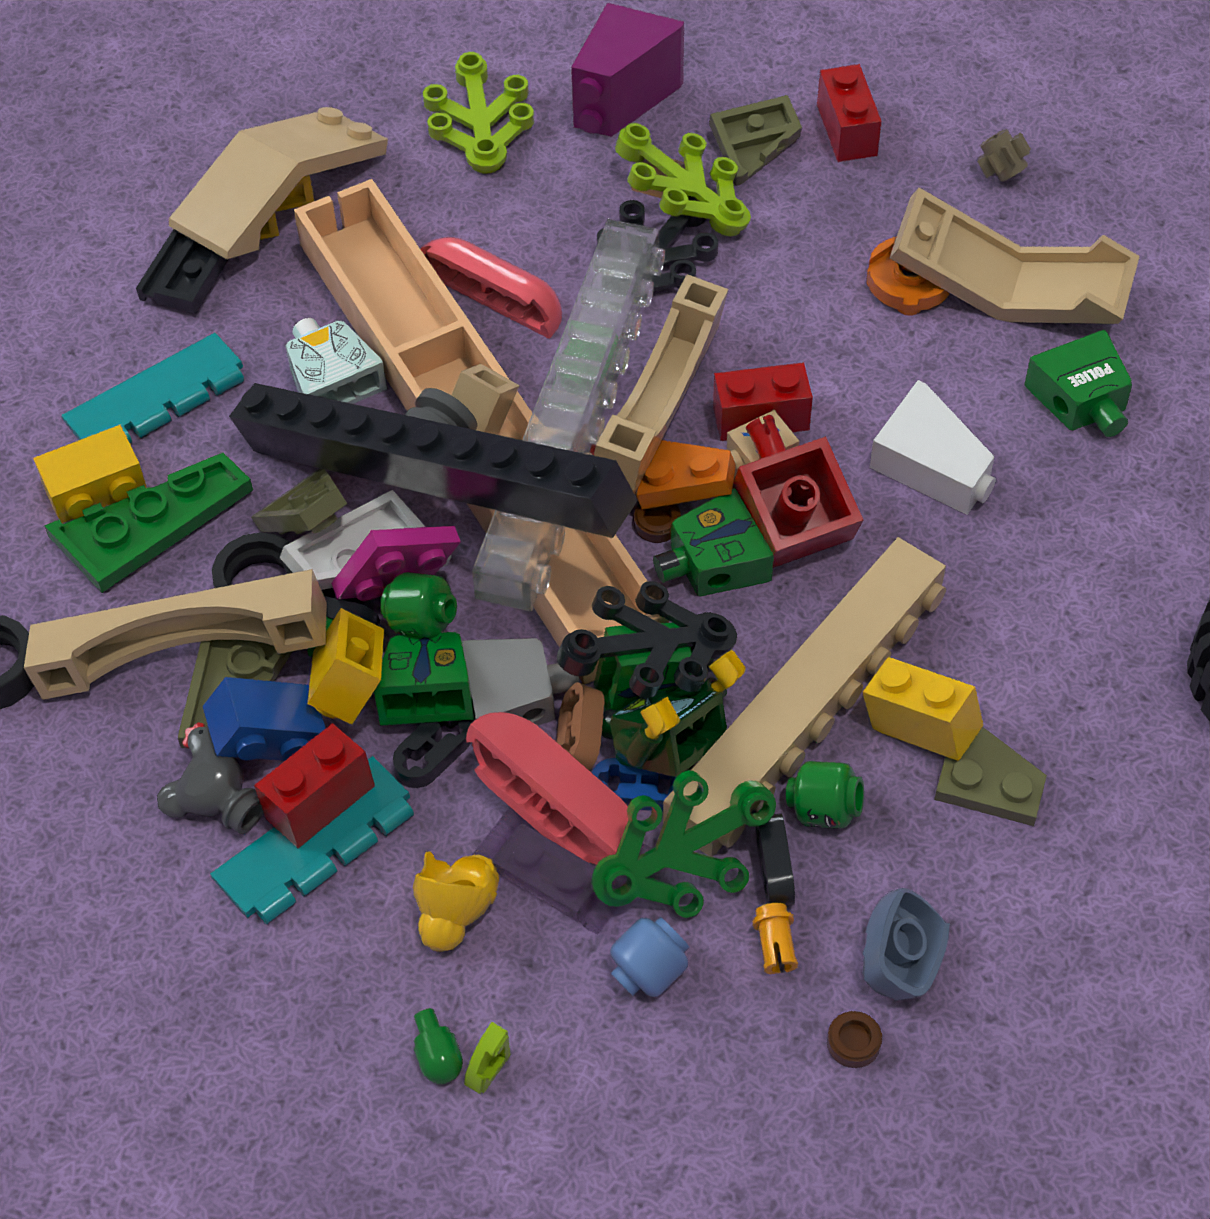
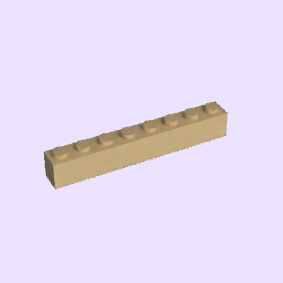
[663,537,946,857]

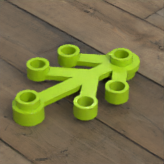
[423,52,534,174]
[615,123,751,236]

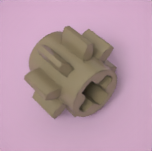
[977,129,1031,182]

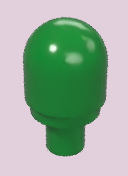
[414,1008,463,1084]

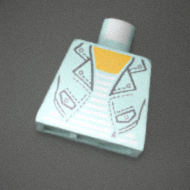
[285,318,387,404]

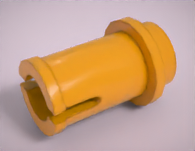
[752,903,798,974]

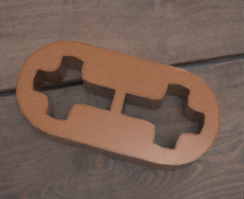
[556,682,604,771]

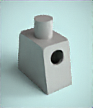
[462,638,579,726]

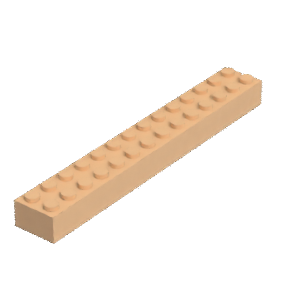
[294,179,669,685]

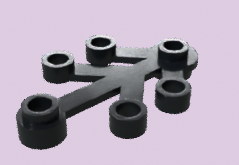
[597,196,718,309]
[557,581,737,698]

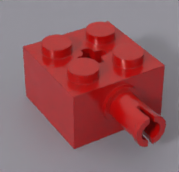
[732,415,863,568]

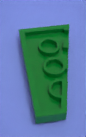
[44,452,253,593]

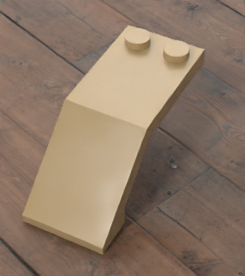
[169,107,388,259]
[890,188,1139,324]

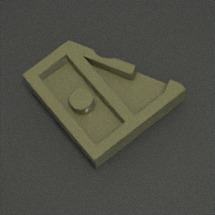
[709,95,802,186]
[934,727,1047,826]

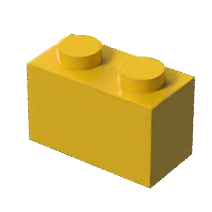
[33,425,147,523]
[307,608,384,725]
[863,657,984,761]

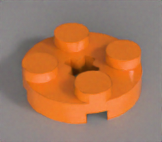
[866,236,950,316]

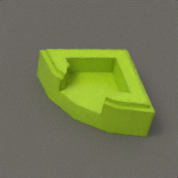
[464,1021,511,1094]

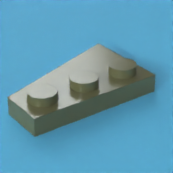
[251,468,347,535]
[177,640,293,748]

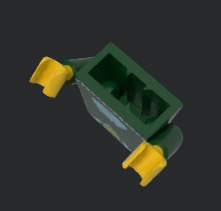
[602,650,746,777]

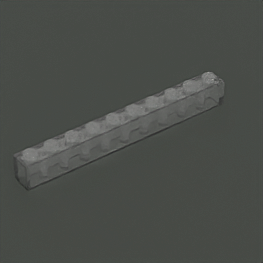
[472,219,665,612]

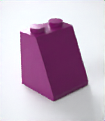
[571,3,684,137]

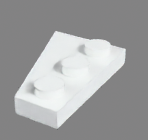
[280,490,451,590]

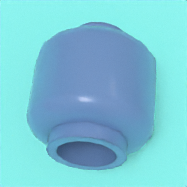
[610,917,690,997]

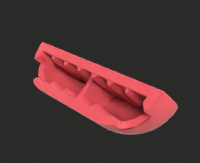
[420,237,562,339]
[466,712,628,867]

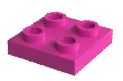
[331,526,461,601]

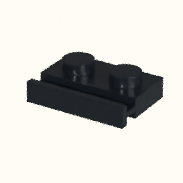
[136,229,229,314]

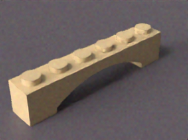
[594,274,728,494]
[24,569,327,700]

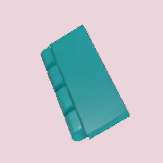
[61,332,244,444]
[210,756,414,924]

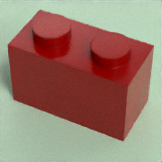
[817,64,882,162]
[713,362,813,441]
[254,723,375,848]

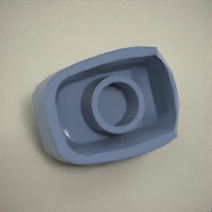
[862,888,950,1001]

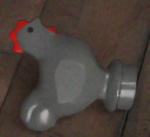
[157,722,264,834]

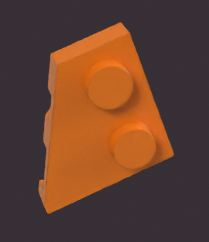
[636,440,736,509]

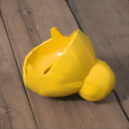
[413,851,499,952]

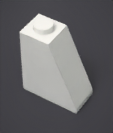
[870,380,996,515]

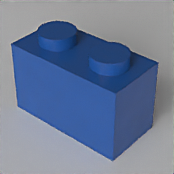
[202,677,326,761]

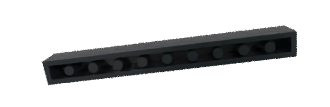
[229,383,638,538]

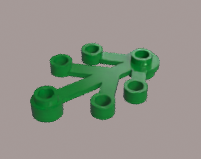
[592,770,776,918]

